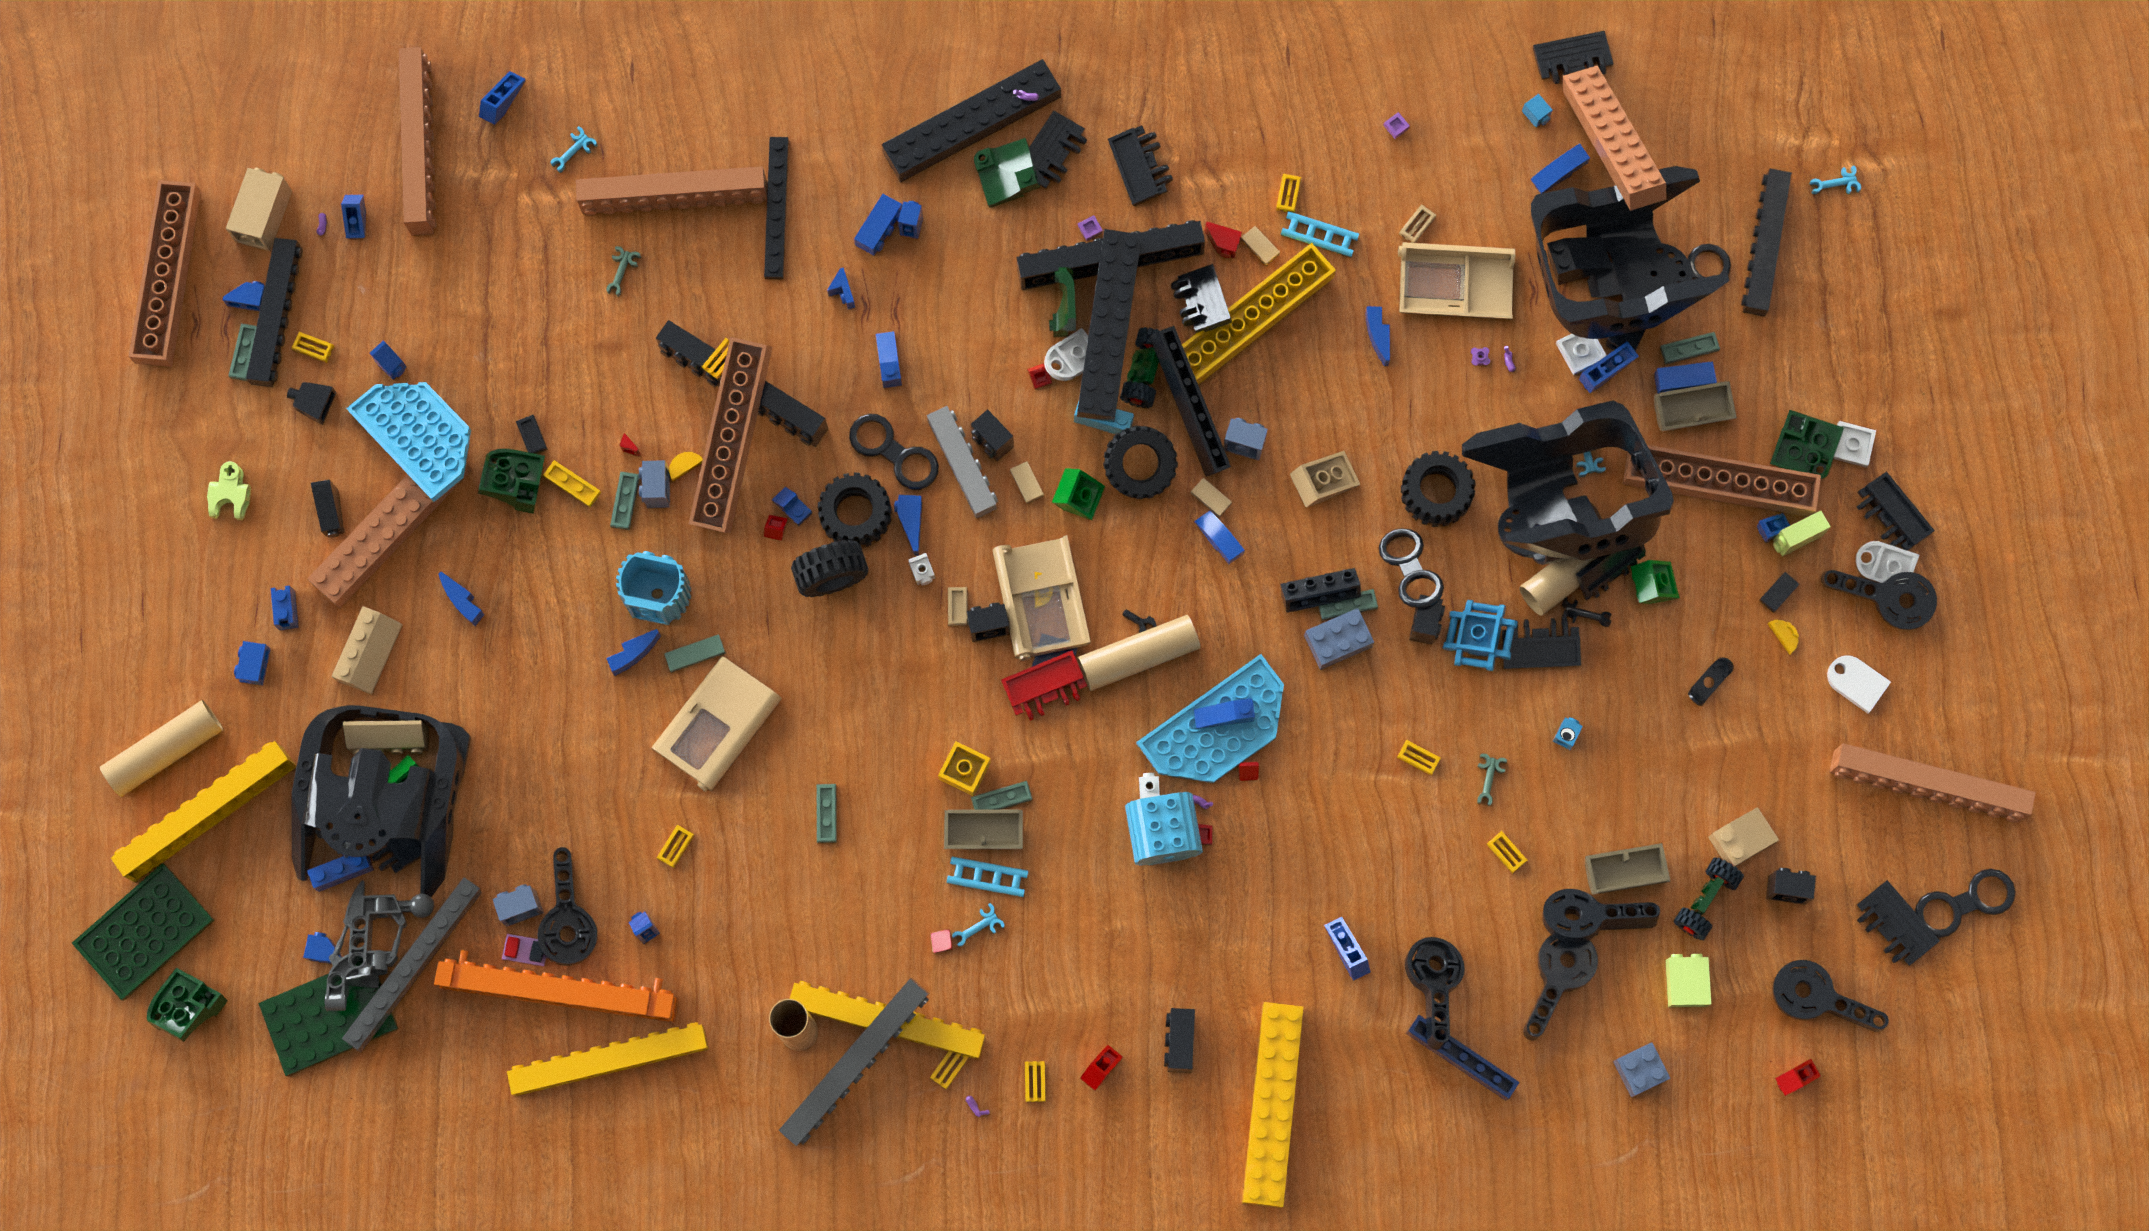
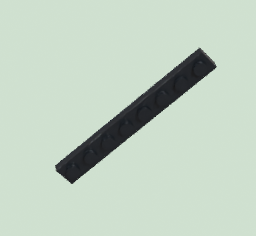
[764,137,789,279]

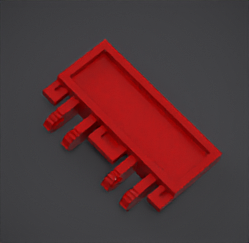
[1001,651,1087,721]

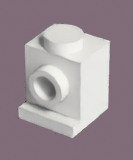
[908,553,935,585]
[1139,773,1160,799]

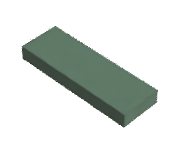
[228,323,257,381]
[1660,332,1720,365]
[610,471,640,530]
[1318,589,1378,621]
[664,634,725,672]
[971,781,1032,810]
[816,784,837,843]

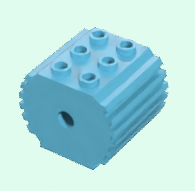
[616,551,691,625]
[1125,792,1203,866]

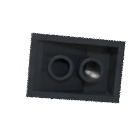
[1547,237,1613,285]

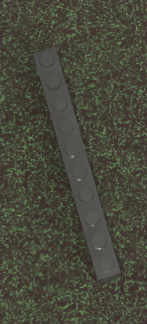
[342,878,482,1053]
[779,978,930,1146]

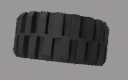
[1103,426,1178,499]
[1401,451,1476,527]
[818,472,892,547]
[791,540,869,597]

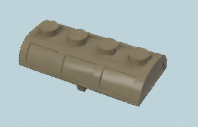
[1654,381,1737,431]
[944,809,1023,849]
[1585,843,1671,895]

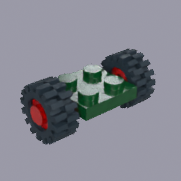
[1120,327,1159,408]
[1674,857,1744,941]

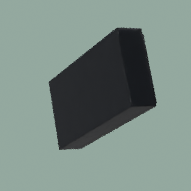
[516,414,548,454]
[1759,572,1799,613]

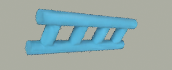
[1281,211,1359,257]
[947,857,1028,897]

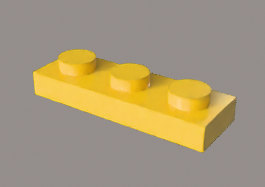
[543,460,601,507]

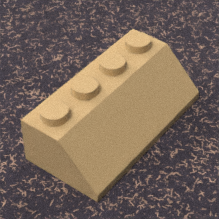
[332,606,403,695]
[343,720,429,755]

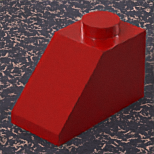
[1205,221,1242,258]
[1080,1045,1123,1091]
[1775,1059,1821,1096]

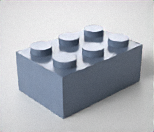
[1304,608,1374,670]

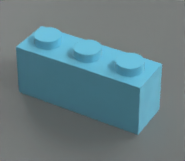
[1074,401,1134,434]

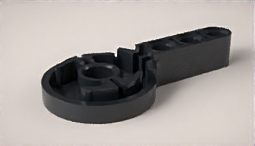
[1821,570,1937,630]
[538,847,597,966]
[1542,889,1660,943]
[1523,935,1598,1041]
[1405,937,1465,1050]
[1772,960,1889,1032]

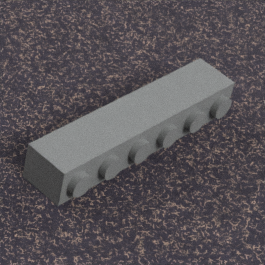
[927,406,998,519]

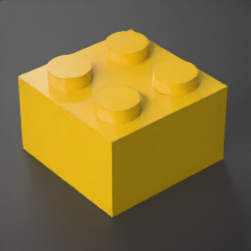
[938,741,991,796]

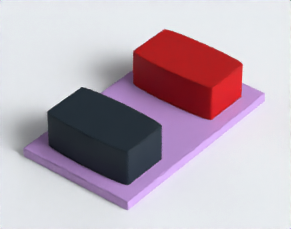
[502,934,548,966]

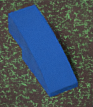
[1531,143,1590,194]
[1365,306,1390,366]
[1195,511,1245,565]
[438,572,485,626]
[606,629,661,676]

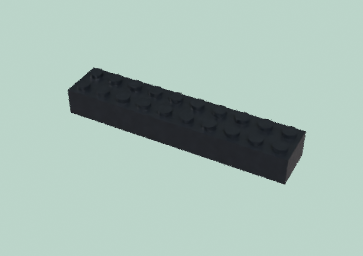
[881,59,1061,183]
[1016,220,1205,290]
[1077,229,1142,422]
[656,320,828,447]

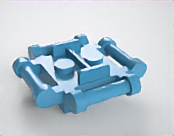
[1443,600,1518,671]

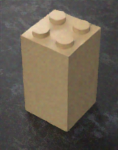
[226,168,292,251]

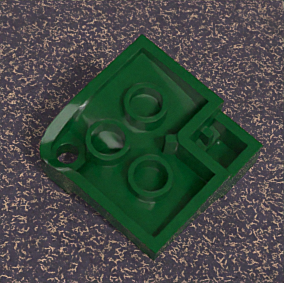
[974,138,1040,208]
[1049,267,1076,337]
[1770,410,1845,479]
[478,449,545,514]
[147,968,228,1042]

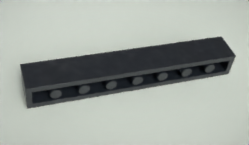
[1741,168,1792,317]
[246,238,303,387]
[1149,326,1231,477]

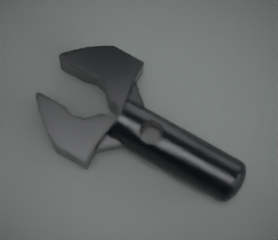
[1122,609,1156,633]

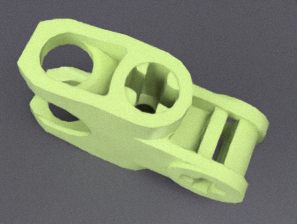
[207,461,251,521]

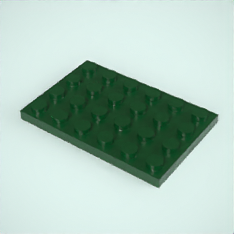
[72,863,215,1001]
[258,961,398,1077]

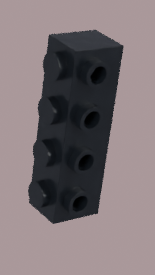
[1280,568,1361,613]

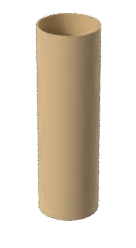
[1519,557,1597,616]
[1078,615,1200,691]
[100,700,223,797]
[769,999,818,1051]

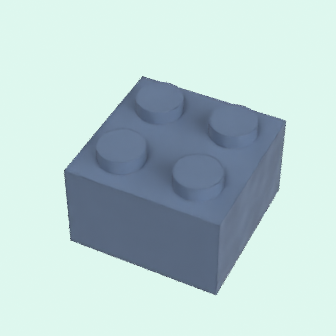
[1223,418,1268,461]
[639,460,670,508]
[492,884,544,927]
[1613,1042,1671,1097]

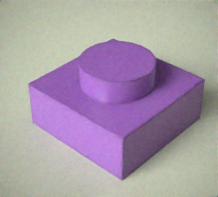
[1383,112,1410,139]
[1078,215,1103,242]

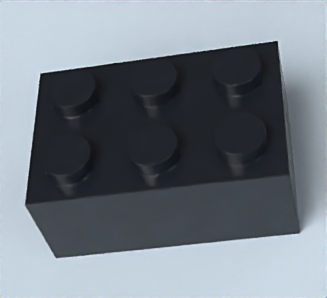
[1164,1008,1195,1073]

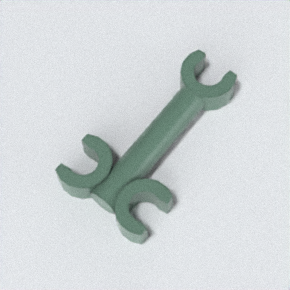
[606,246,641,297]
[1477,753,1507,806]

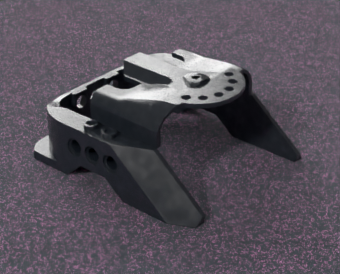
[1531,166,1730,339]
[1462,400,1674,565]
[291,705,471,897]

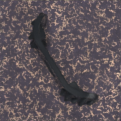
[1688,657,1734,706]

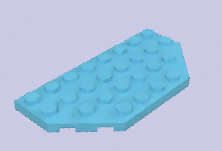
[346,382,471,502]
[1136,654,1284,783]

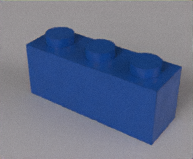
[854,194,902,256]
[1654,361,1717,394]
[307,849,374,892]

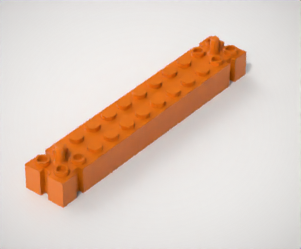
[434,950,678,1023]

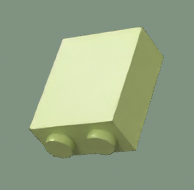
[1773,511,1831,557]
[1665,954,1711,1007]

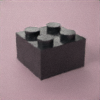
[971,409,1014,461]
[1409,594,1445,645]
[966,602,1010,642]
[1766,868,1816,905]

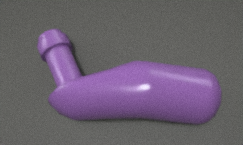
[1013,90,1039,101]
[317,213,327,236]
[1504,346,1516,372]
[1193,795,1213,809]
[966,1096,990,1117]

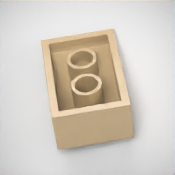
[1290,451,1360,508]
[1708,807,1779,867]

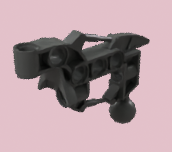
[325,880,434,1011]

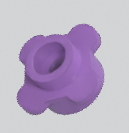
[1471,347,1490,366]

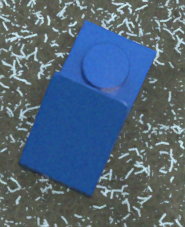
[827,267,855,309]
[772,487,812,526]
[1757,513,1791,543]

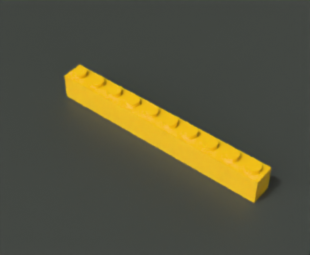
[790,981,985,1060]
[507,1022,709,1096]

